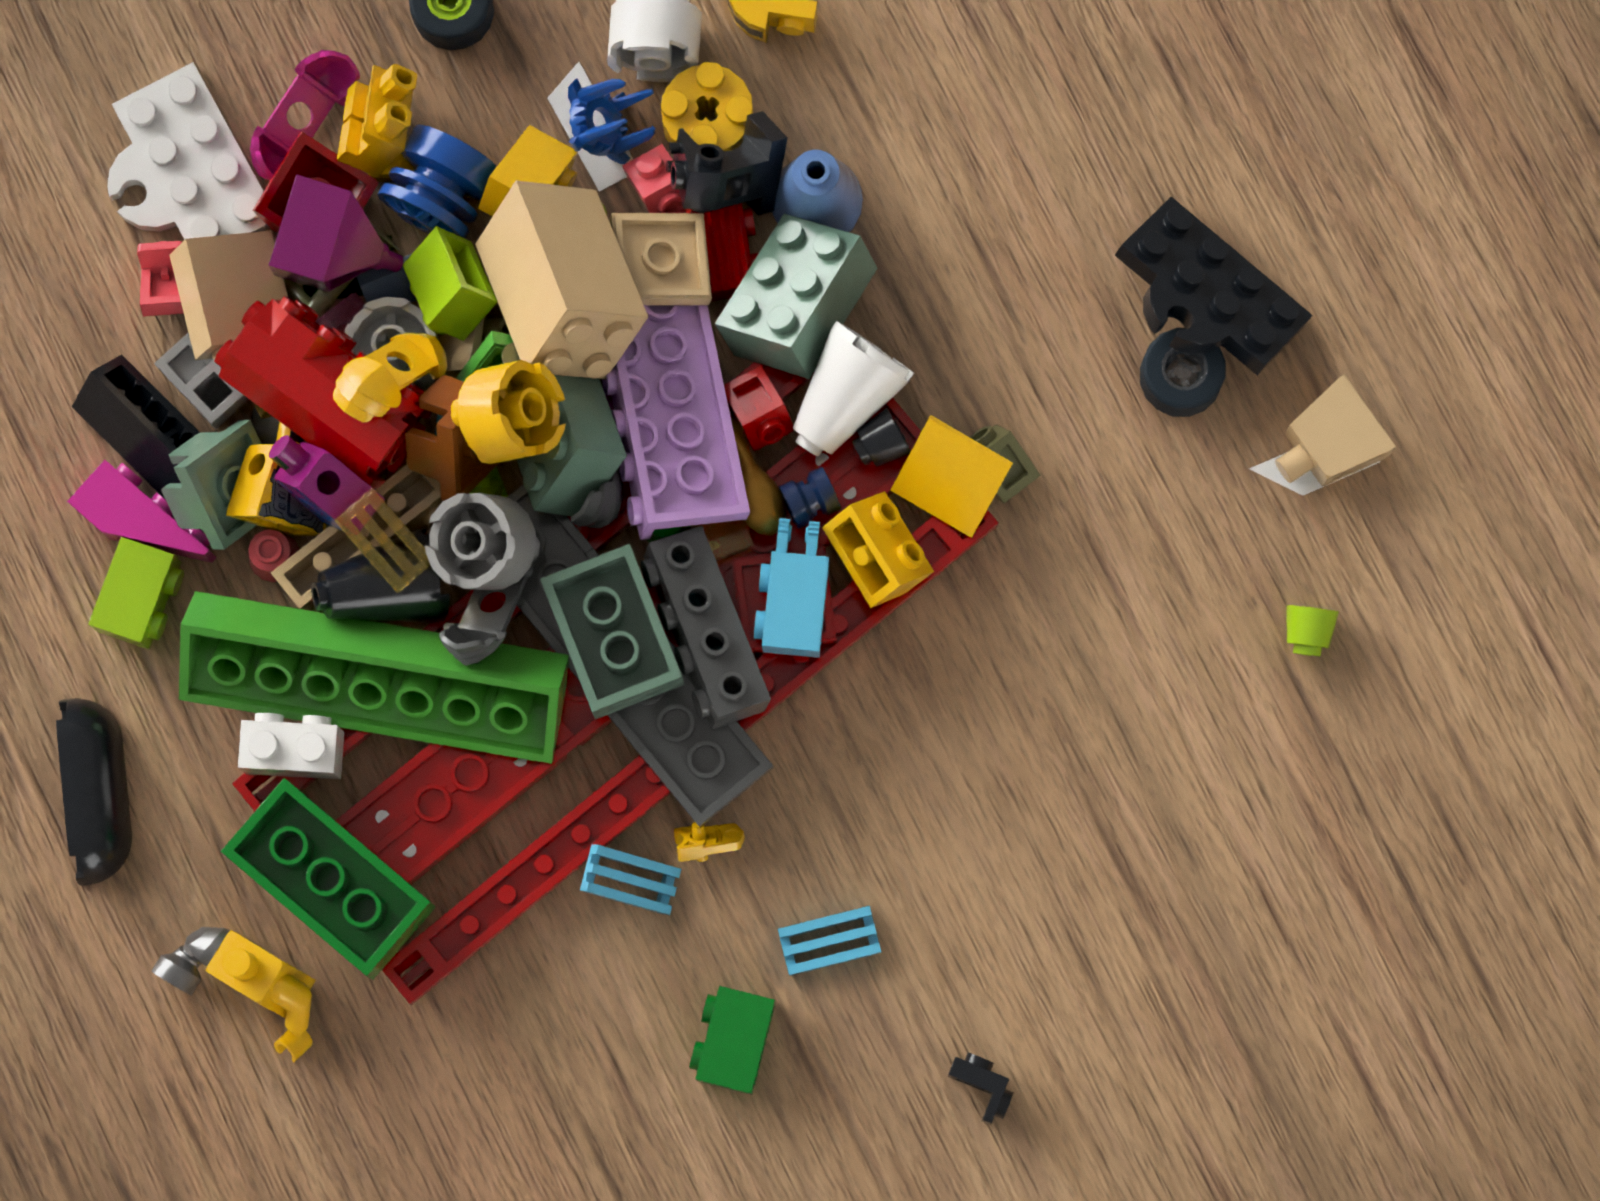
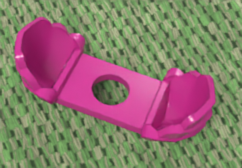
[250,50,360,180]

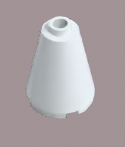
[793,321,915,457]

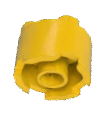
[661,62,753,151]
[451,360,566,464]

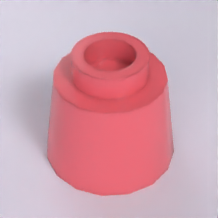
[248,530,300,582]

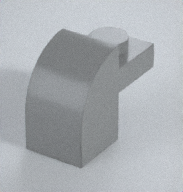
[154,333,250,430]

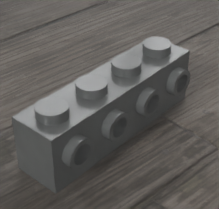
[640,525,771,730]

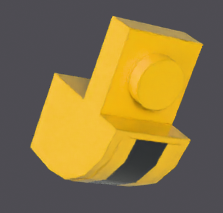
[728,0,817,43]

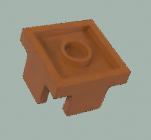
[405,375,500,501]

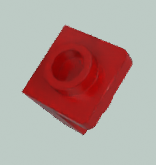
[724,365,794,451]

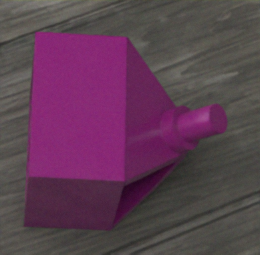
[268,174,404,292]

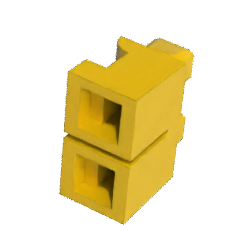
[337,64,417,177]

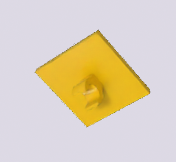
[890,415,1013,538]

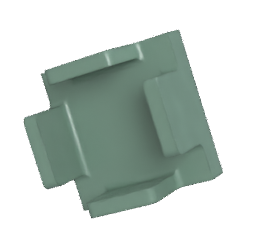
[161,420,262,550]

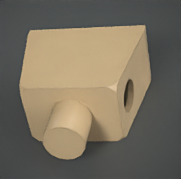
[1275,374,1396,486]

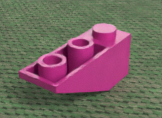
[67,460,216,563]

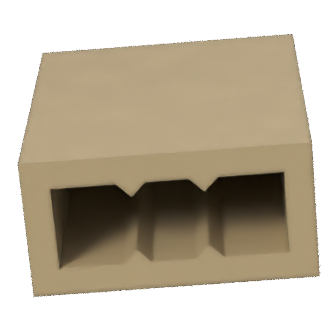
[169,230,288,360]

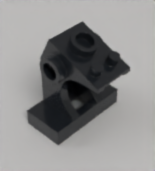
[666,111,788,216]

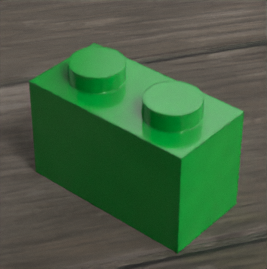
[689,986,776,1095]

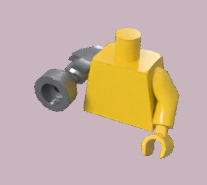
[151,927,316,1063]

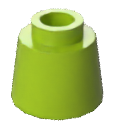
[1286,605,1339,657]

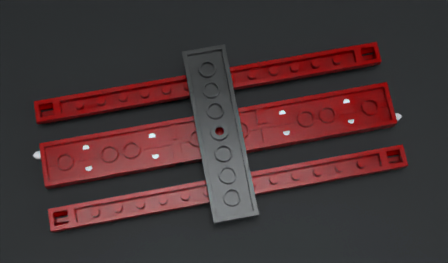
[232,362,999,1005]

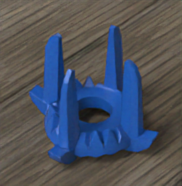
[568,78,656,164]

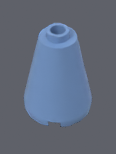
[772,150,863,232]

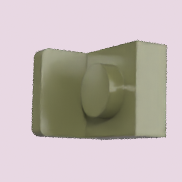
[970,425,1041,503]

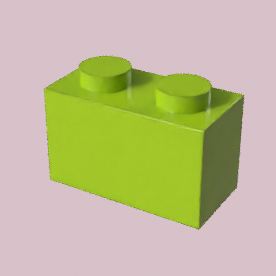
[403,226,497,341]
[88,537,184,649]

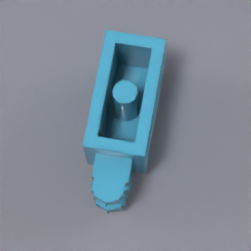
[754,518,829,658]

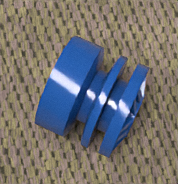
[377,124,497,239]

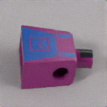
[269,435,385,536]

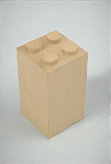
[475,180,648,379]

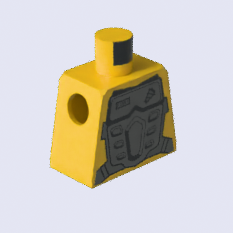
[226,422,326,536]

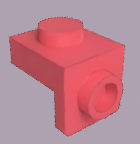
[622,144,686,213]
[137,241,184,317]

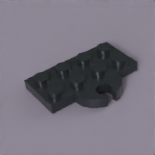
[1115,197,1313,376]

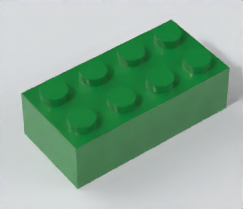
[220,778,436,980]

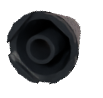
[311,528,450,623]

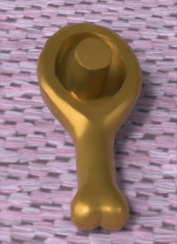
[731,418,786,536]

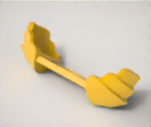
[333,333,448,422]

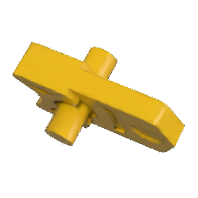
[674,822,745,862]

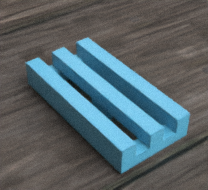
[580,844,681,915]
[778,906,881,976]

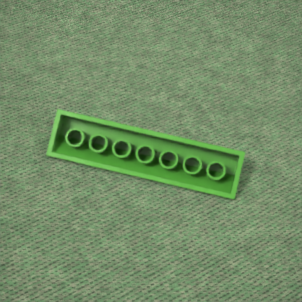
[179,591,569,764]

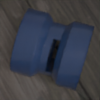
[779,467,841,529]

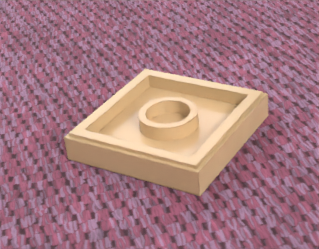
[609,213,712,305]

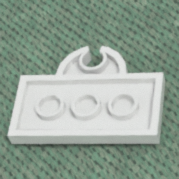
[107,62,270,240]

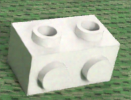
[238,713,344,779]

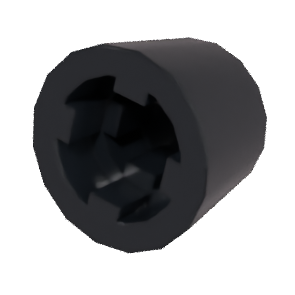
[852,408,911,467]

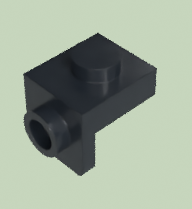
[947,1052,1014,1125]

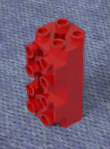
[214,296,433,489]

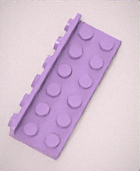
[602,305,750,540]

